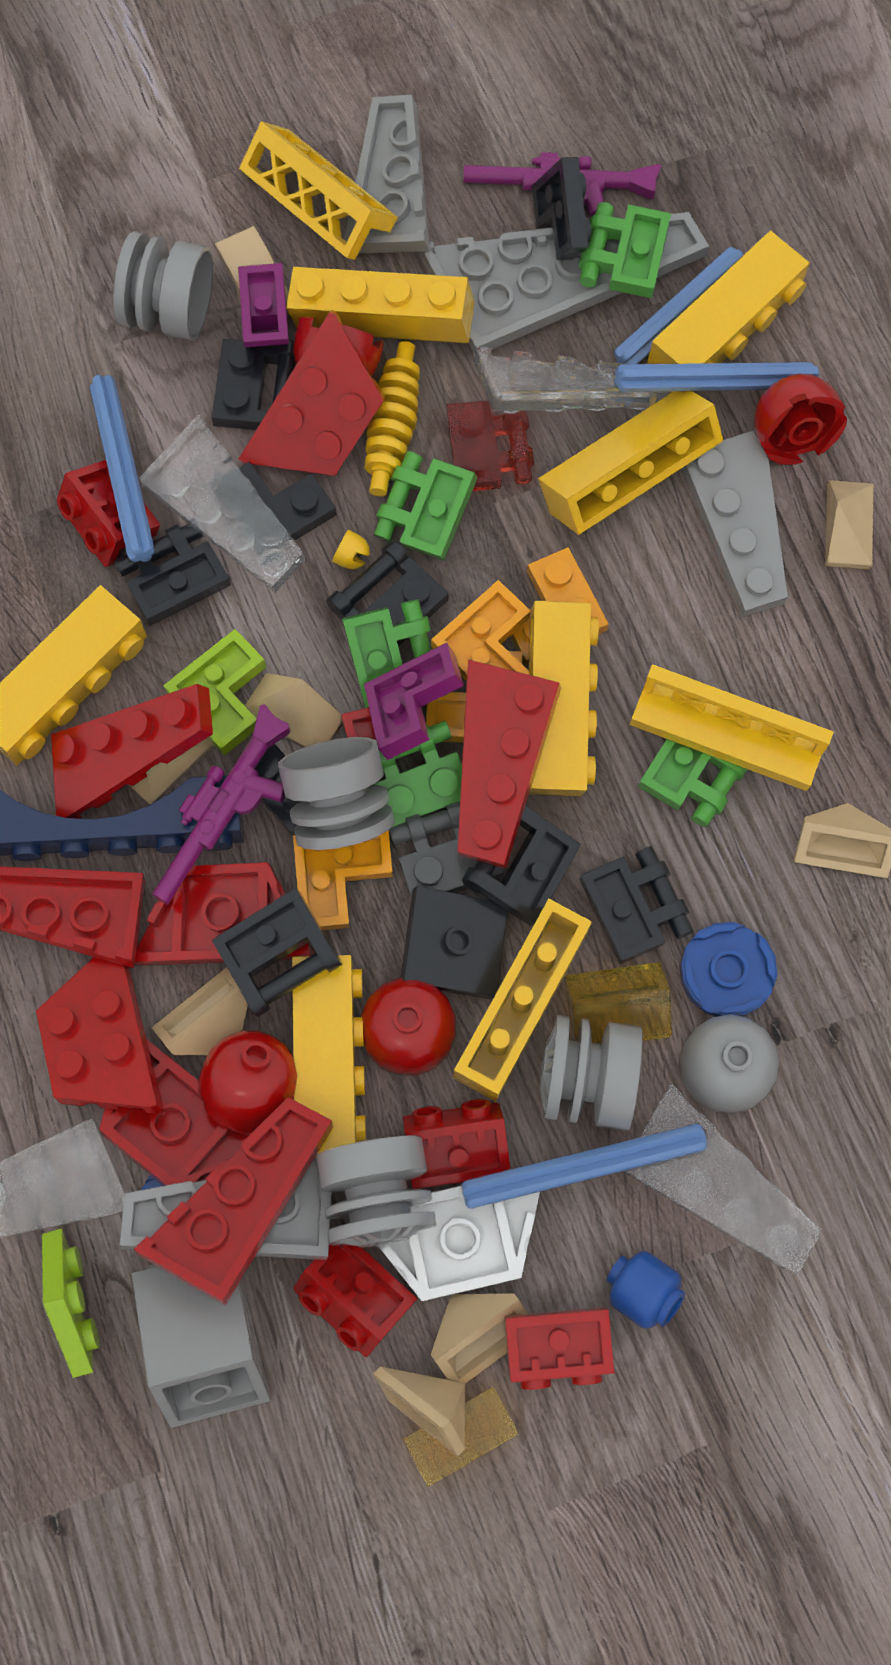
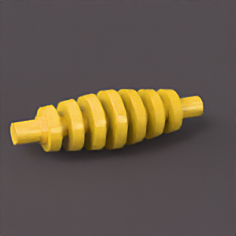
[364,341,420,497]

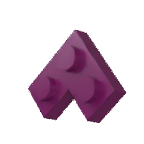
[364,643,464,760]

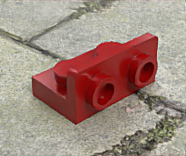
[56,460,161,567]
[402,1099,511,1189]
[293,1244,418,1357]
[504,1307,615,1390]

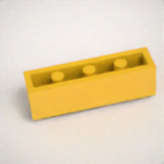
[647,230,810,364]
[286,267,475,343]
[538,391,723,535]
[0,585,147,766]
[528,601,599,797]
[453,899,592,1102]
[292,955,366,1160]

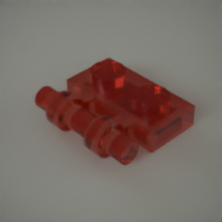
[447,396,535,491]

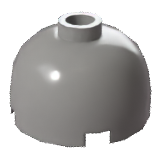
[680,1014,780,1113]

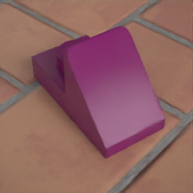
[238,263,289,347]

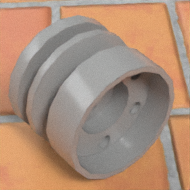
[113,231,214,341]
[278,737,395,850]
[539,1015,642,1131]
[316,1136,437,1247]

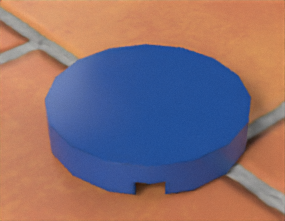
[679,922,778,1017]

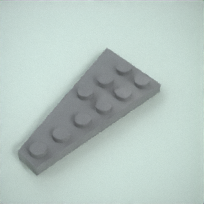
[418,212,709,357]

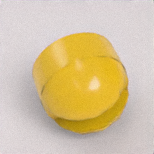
[332,529,370,570]

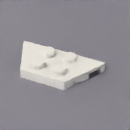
[378,1186,540,1301]

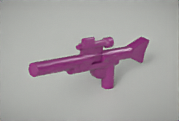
[463,152,661,218]
[152,704,291,905]

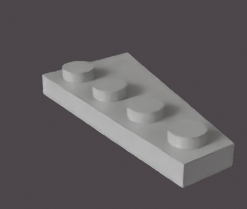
[344,95,430,254]
[682,430,788,617]
[120,1158,331,1260]

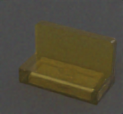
[565,962,672,1043]

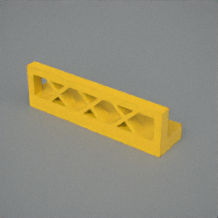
[239,121,398,260]
[630,664,834,791]

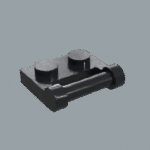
[212,339,296,430]
[326,540,449,647]
[461,806,581,926]
[212,888,343,1017]

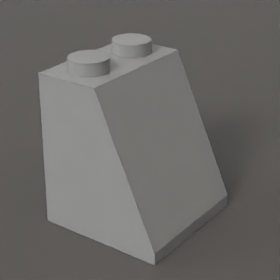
[132,1264,271,1428]

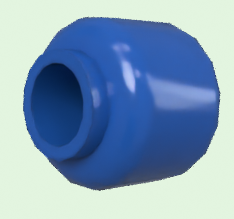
[607,1251,686,1329]

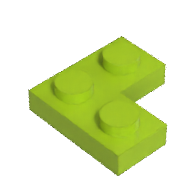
[163,629,267,756]
[42,1228,100,1378]

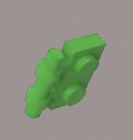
[579,202,671,298]
[373,451,477,561]
[342,599,431,708]
[373,721,462,827]
[638,739,748,827]

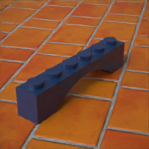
[0,775,244,861]

